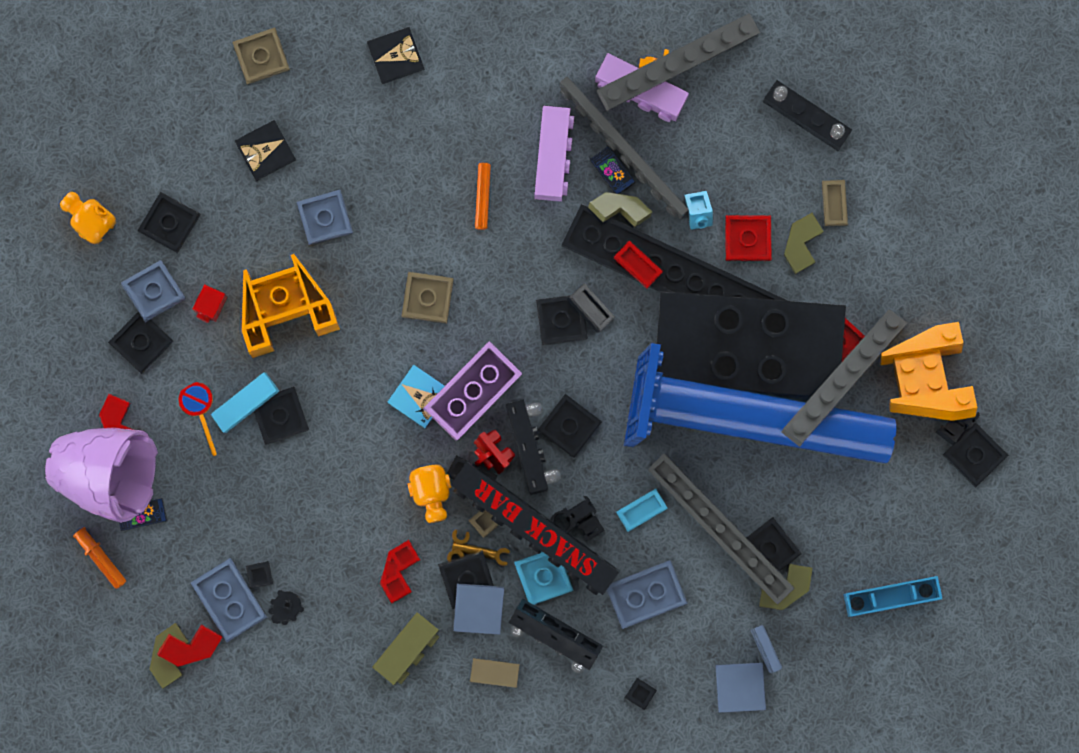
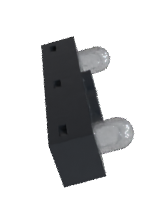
[763,80,852,151]
[506,399,561,495]
[508,599,603,673]

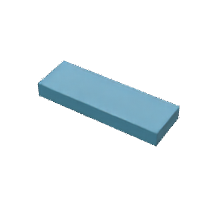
[211,372,279,433]

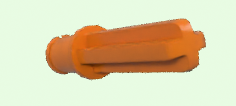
[73,527,126,589]

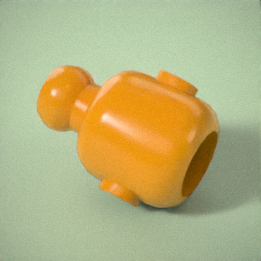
[60,192,116,244]
[407,465,451,523]

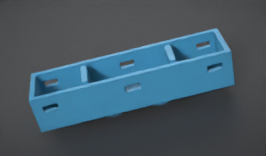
[843,576,942,617]

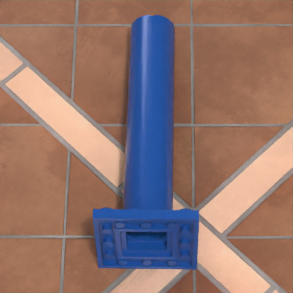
[624,343,896,464]

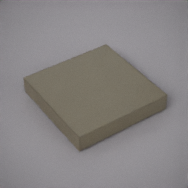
[233,28,290,85]
[401,272,454,324]

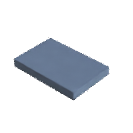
[191,558,267,643]
[607,560,688,629]

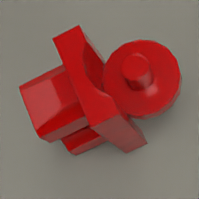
[473,430,515,474]

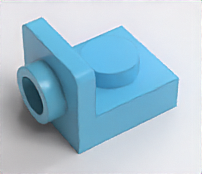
[684,191,713,229]

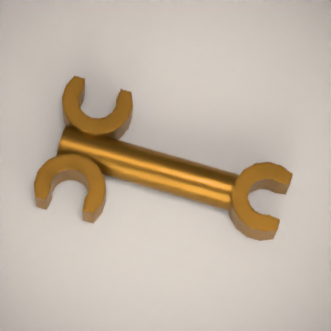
[447,529,510,566]

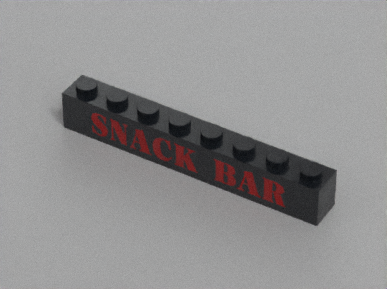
[451,462,620,595]

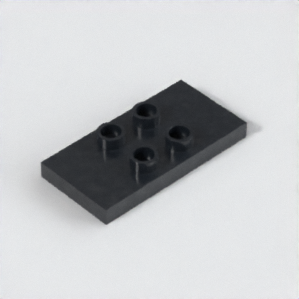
[656,292,846,396]

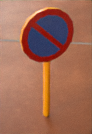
[178,382,217,456]

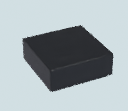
[246,561,274,589]
[625,678,657,710]

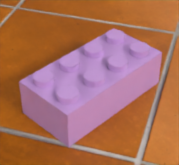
[423,341,522,441]

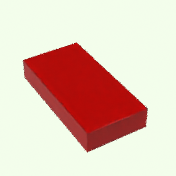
[614,240,663,289]

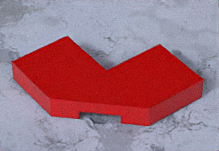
[99,394,133,430]
[380,540,420,604]
[157,624,222,667]

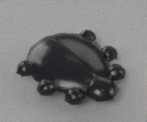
[268,590,304,625]

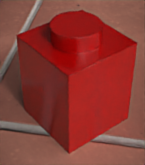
[192,284,228,323]

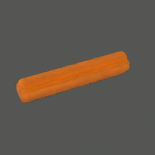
[475,163,491,230]

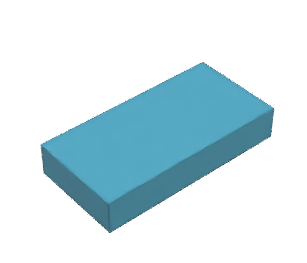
[616,489,668,532]

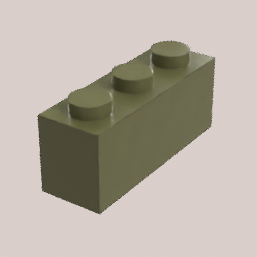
[372,612,440,685]

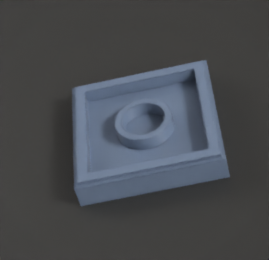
[297,190,353,246]
[121,260,185,322]
[453,584,504,634]
[750,625,782,673]
[715,663,766,713]

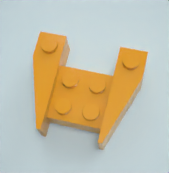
[242,254,340,358]
[880,322,978,421]

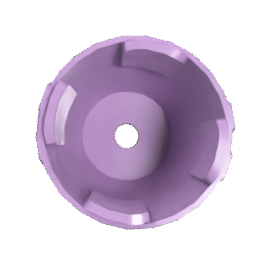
[45,428,158,523]

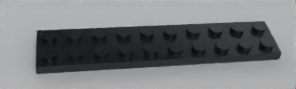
[562,204,788,301]

